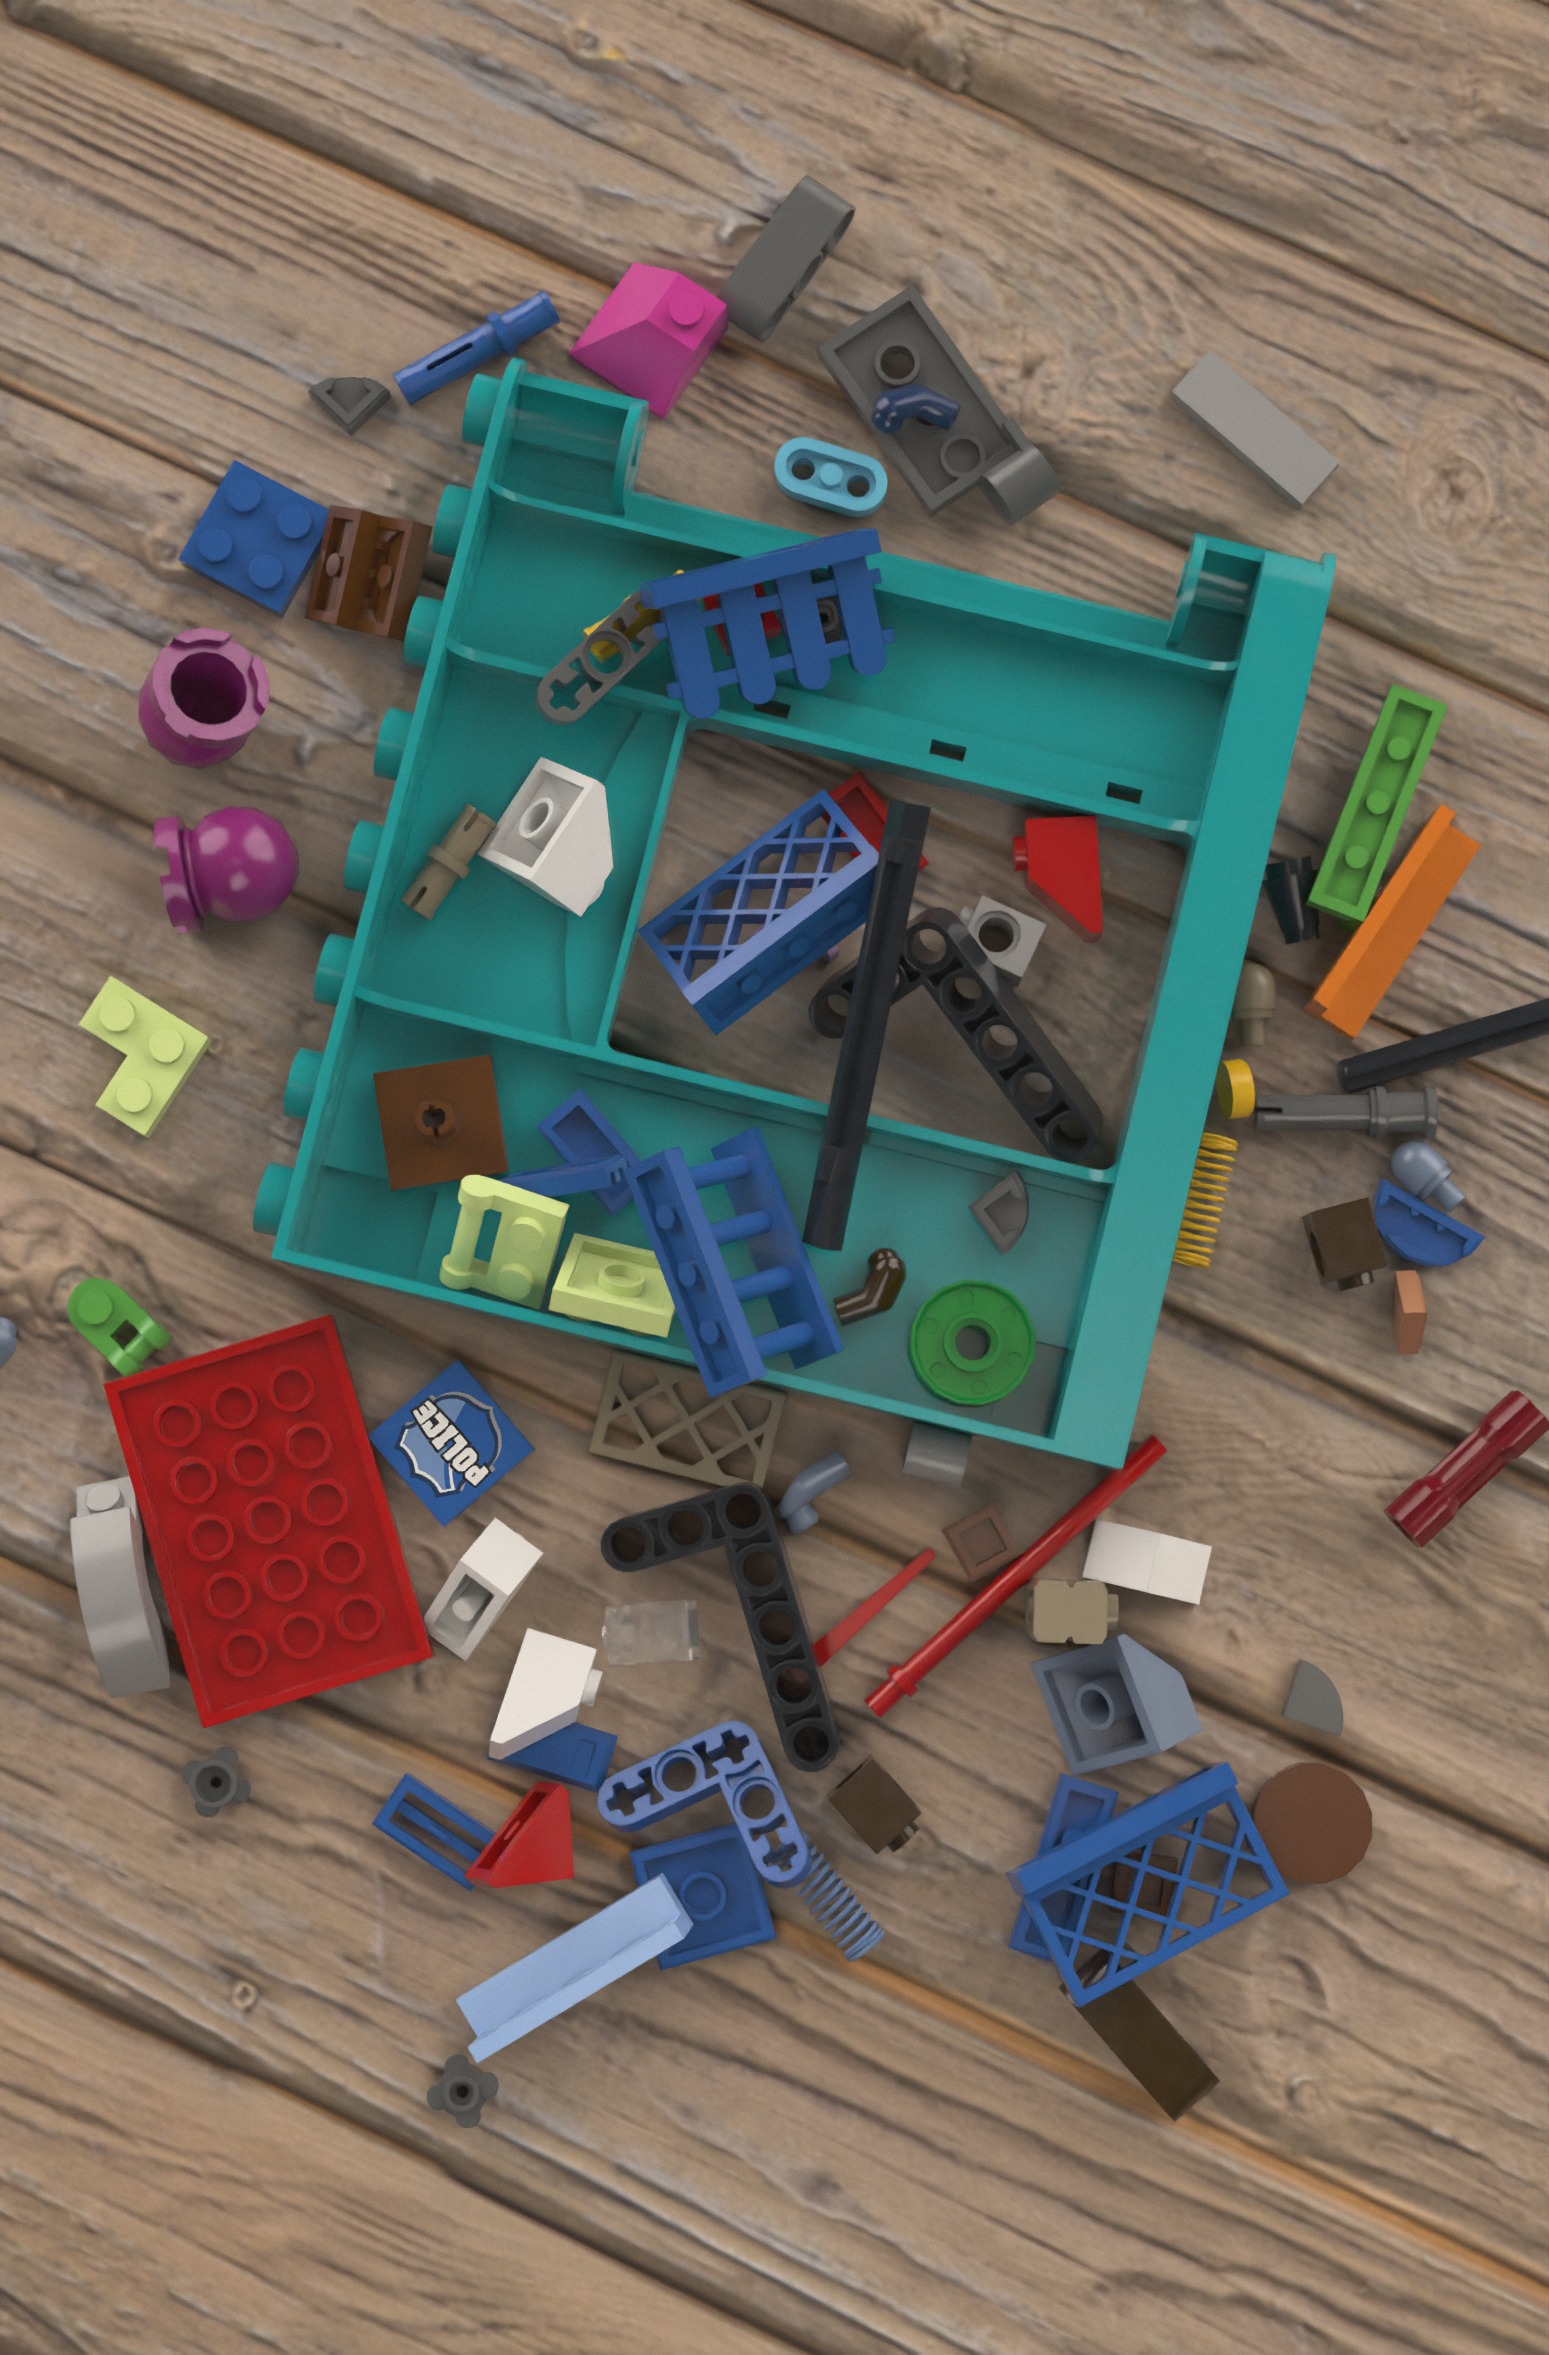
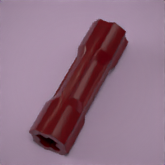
[1383,1390,1549,1548]

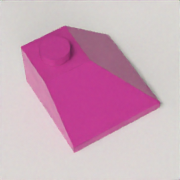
[569,262,728,420]

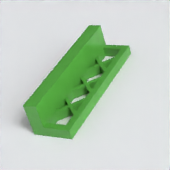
[1305,684,1448,934]

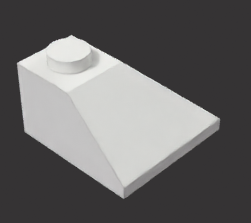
[477,757,613,917]

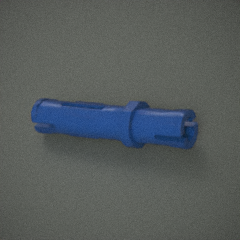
[393,290,560,406]

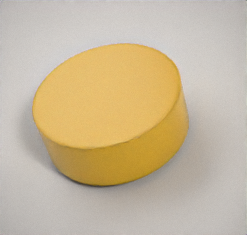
[1216,1059,1255,1120]

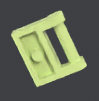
[439,1175,569,1310]

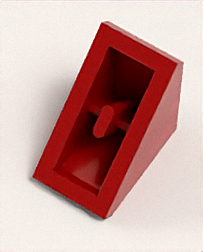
[463,1781,574,1888]

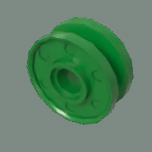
[908,1280,1036,1408]

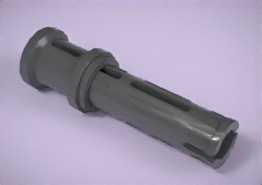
[1254,1086,1438,1139]

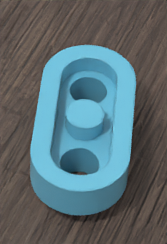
[774,437,888,518]

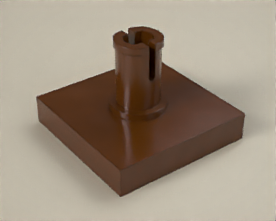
[373,1055,510,1191]

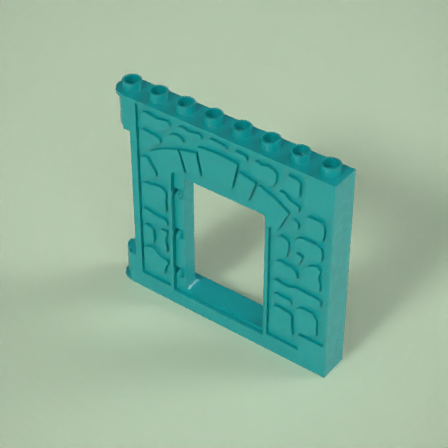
[253,357,1336,1470]

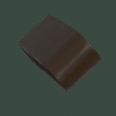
[1059,1949,1220,2122]

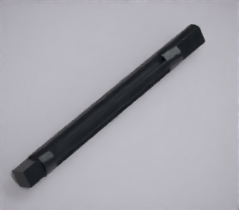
[802,799,931,1251]

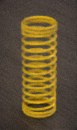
[1172,1133,1239,1269]

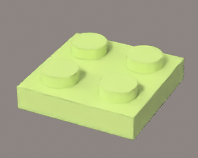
[549,1233,676,1338]

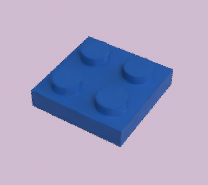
[178,460,329,618]

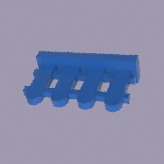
[637,528,895,719]

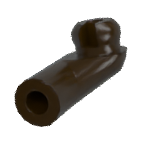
[833,1248,906,1326]

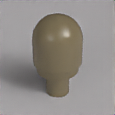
[1231,963,1276,1046]

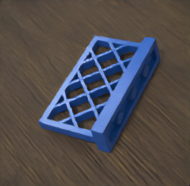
[638,788,879,1036]
[1005,1761,1290,2007]

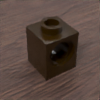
[1302,1197,1388,1292]
[827,1754,922,1854]

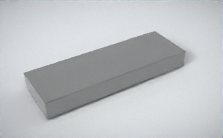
[1170,350,1340,510]

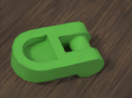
[67,1278,174,1377]

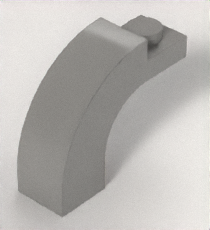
[70,1476,170,1699]

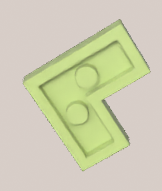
[78,975,212,1138]

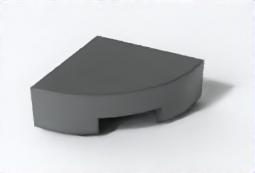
[308,377,391,436]
[968,1171,1030,1254]
[1281,1659,1343,1736]

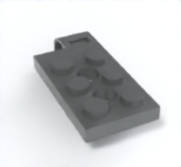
[817,284,1061,525]

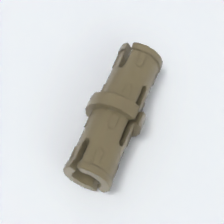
[399,803,497,921]

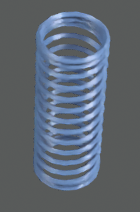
[771,1829,885,1962]

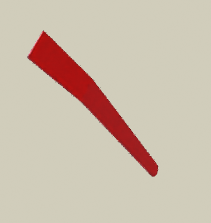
[787,1549,935,1686]

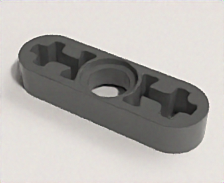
[535,591,665,726]

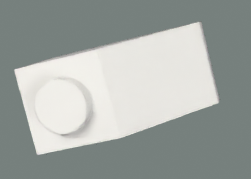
[423,1518,543,1662]
[489,1628,603,1760]

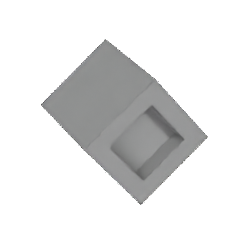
[959,895,1046,987]

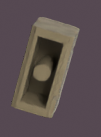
[1025,1578,1119,1644]

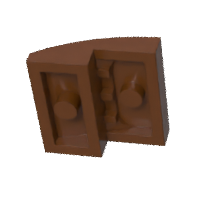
[304,505,433,642]

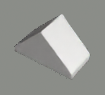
[1082,1519,1212,1605]

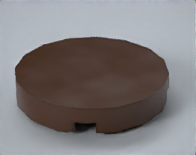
[1251,1762,1372,1884]

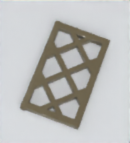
[589,1349,789,1487]

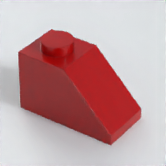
[1012,816,1103,942]

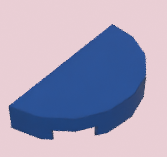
[1372,1178,1485,1267]

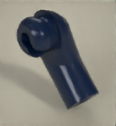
[871,384,961,434]

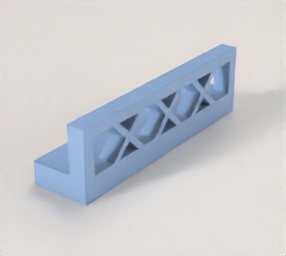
[456,1873,694,2063]

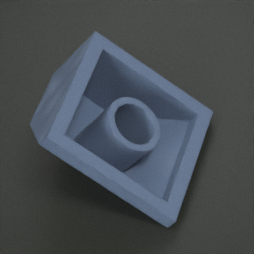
[1030,1634,1203,1776]

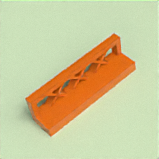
[1302,804,1481,1041]

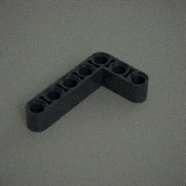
[808,907,1104,1163]
[600,1482,840,1772]

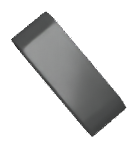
[717,175,856,343]

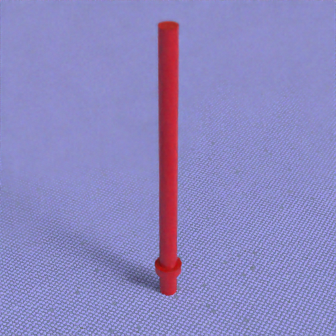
[864,1434,1168,1718]

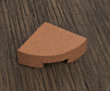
[1393,1270,1427,1354]

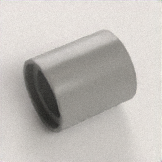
[901,1421,972,1487]

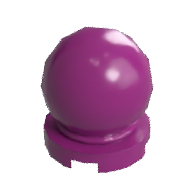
[138,628,270,769]
[154,806,299,935]

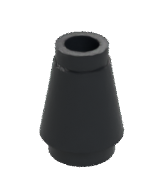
[1262,856,1320,944]

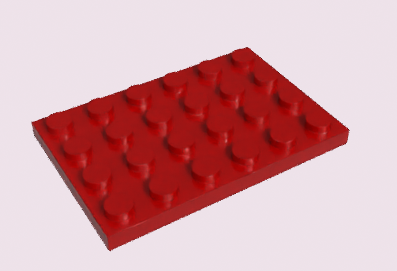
[103,1314,435,1728]

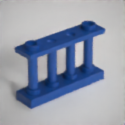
[623,1127,844,1398]

